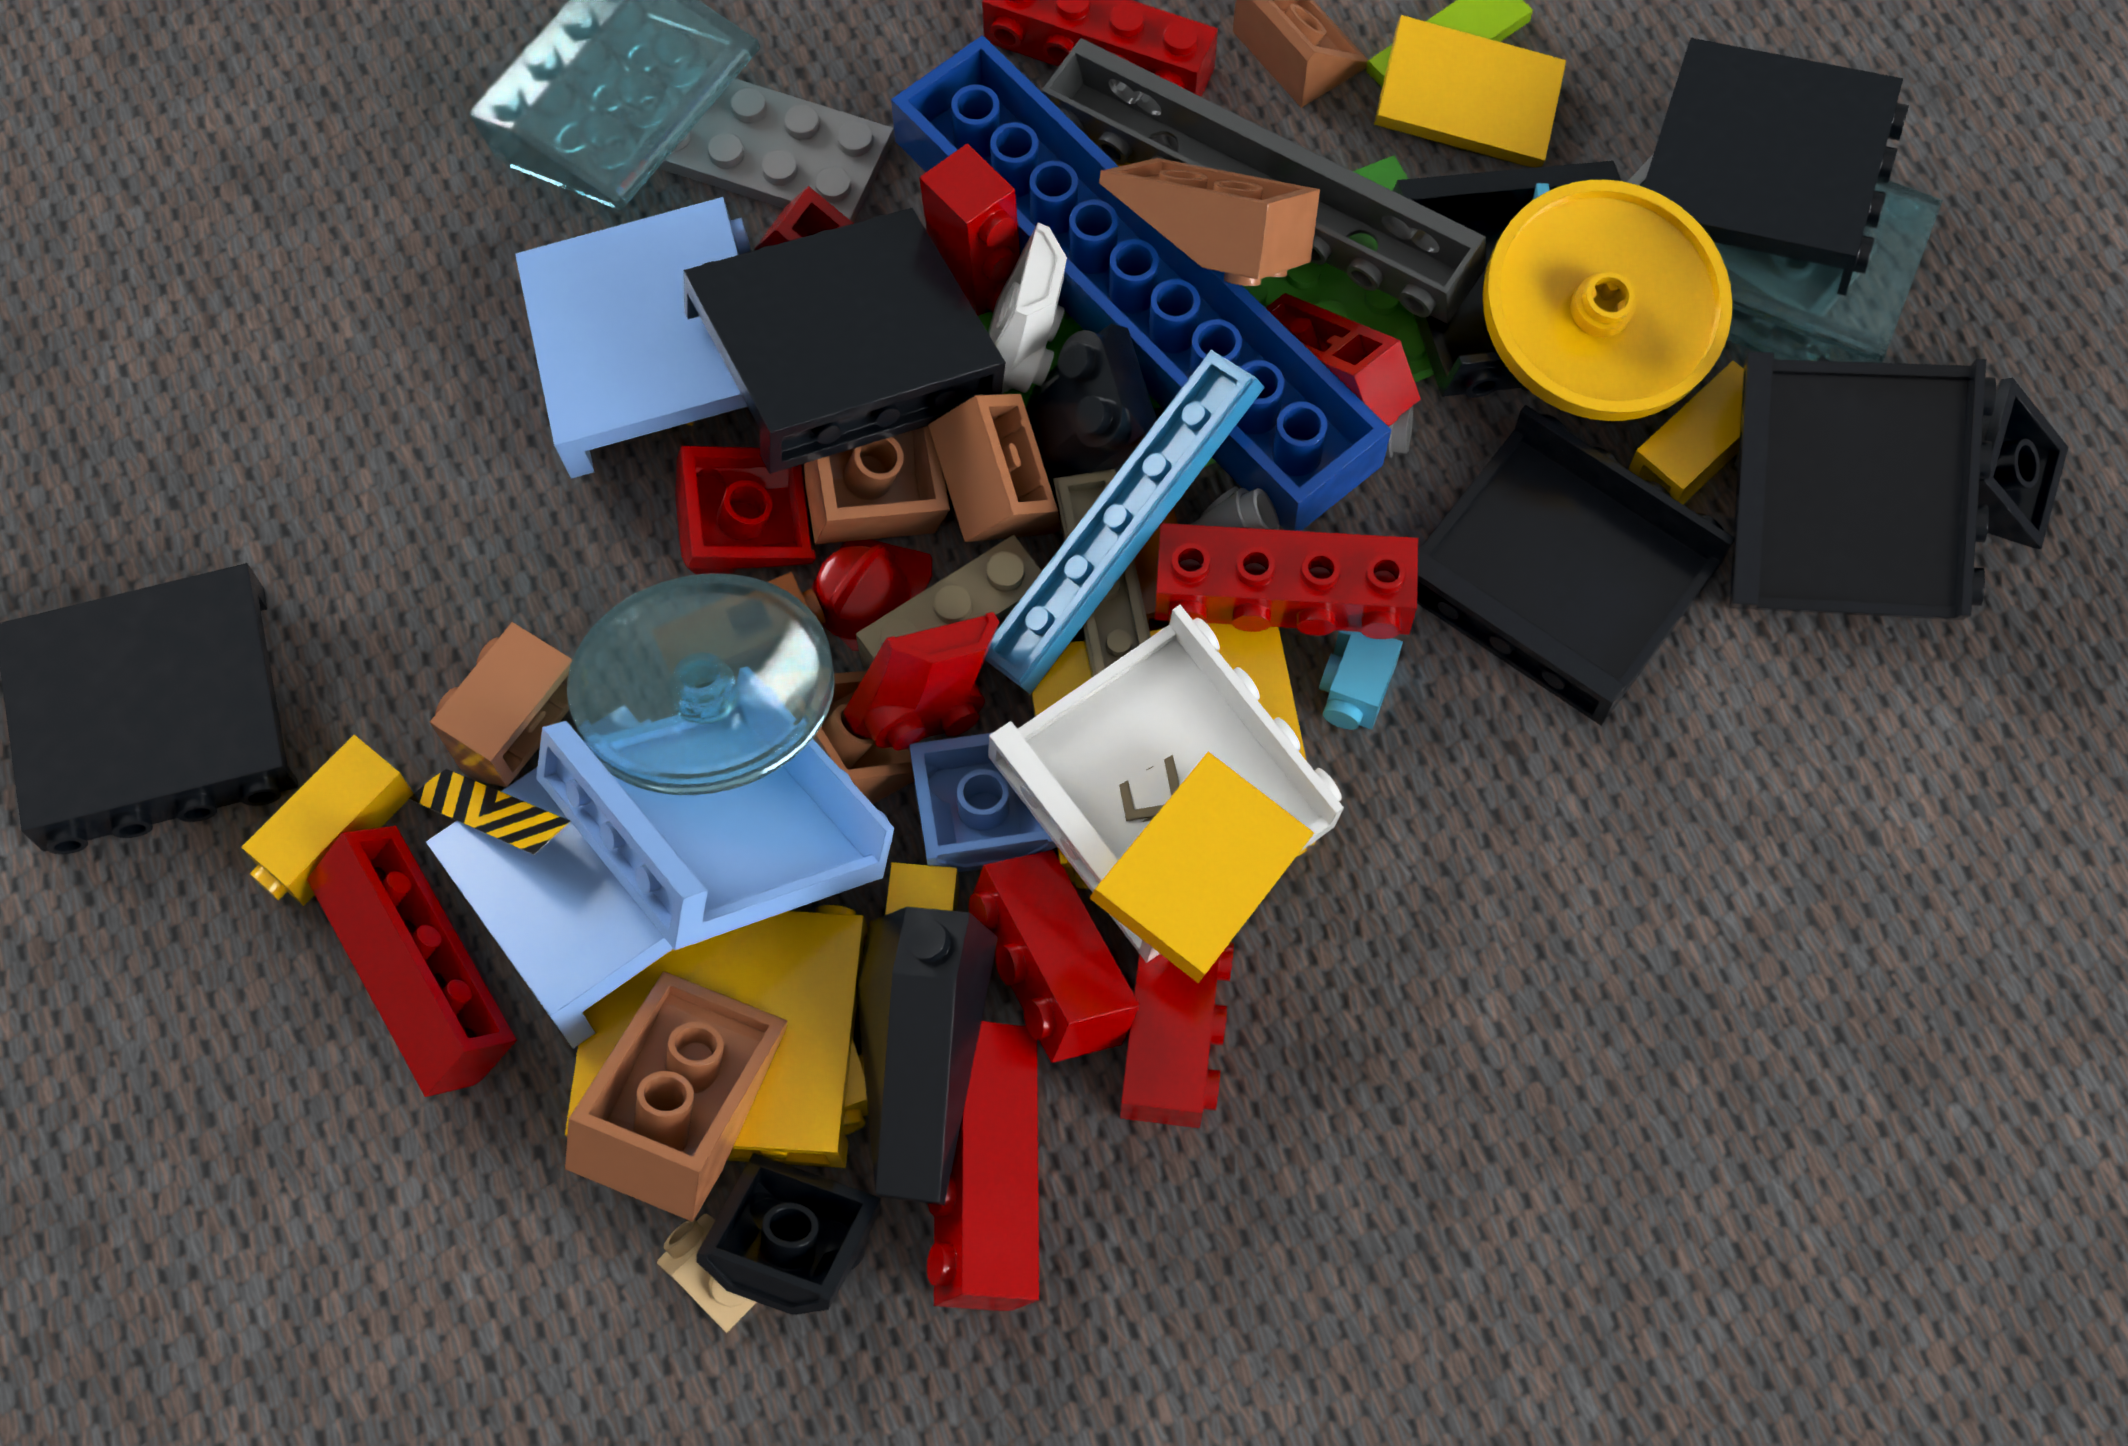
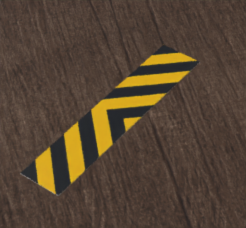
[408,769,571,855]

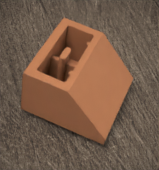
[928,394,1061,542]
[430,622,587,787]

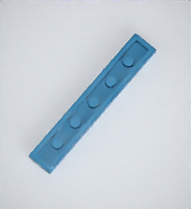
[985,350,1265,694]

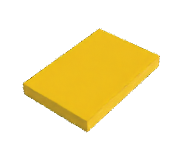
[1374,15,1567,168]
[1089,751,1314,983]

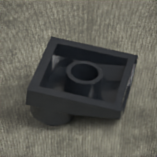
[1026,323,1157,479]
[696,1152,881,1315]

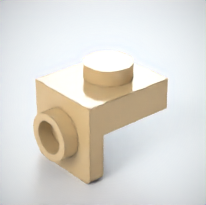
[657,1214,757,1333]

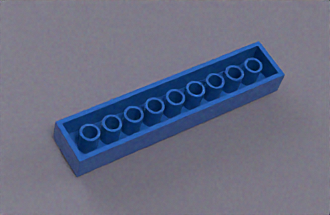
[891,35,1391,531]

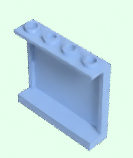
[515,197,751,479]
[536,669,894,950]
[426,710,673,1048]

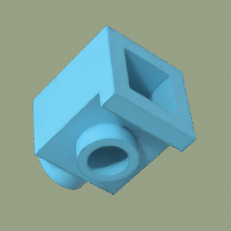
[1319,631,1403,730]

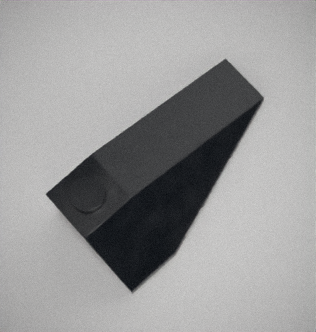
[856,907,998,1206]

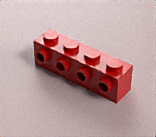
[982,0,1218,97]
[1155,523,1418,639]
[307,825,517,1097]
[927,1021,1039,1311]

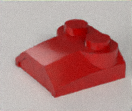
[675,446,815,580]
[843,612,999,751]

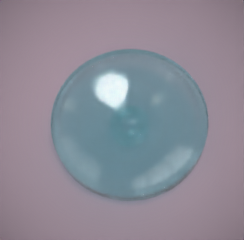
[567,573,835,795]

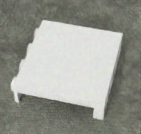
[988,605,1344,963]

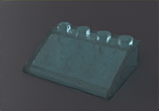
[468,0,761,211]

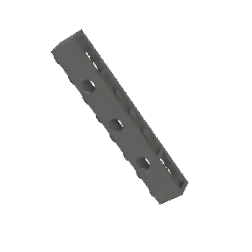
[1041,38,1486,324]

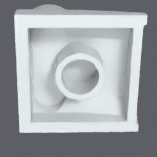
[988,223,1067,393]

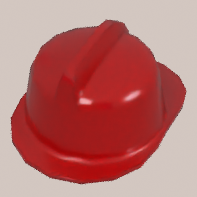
[810,539,933,651]

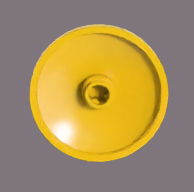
[1482,180,1732,421]

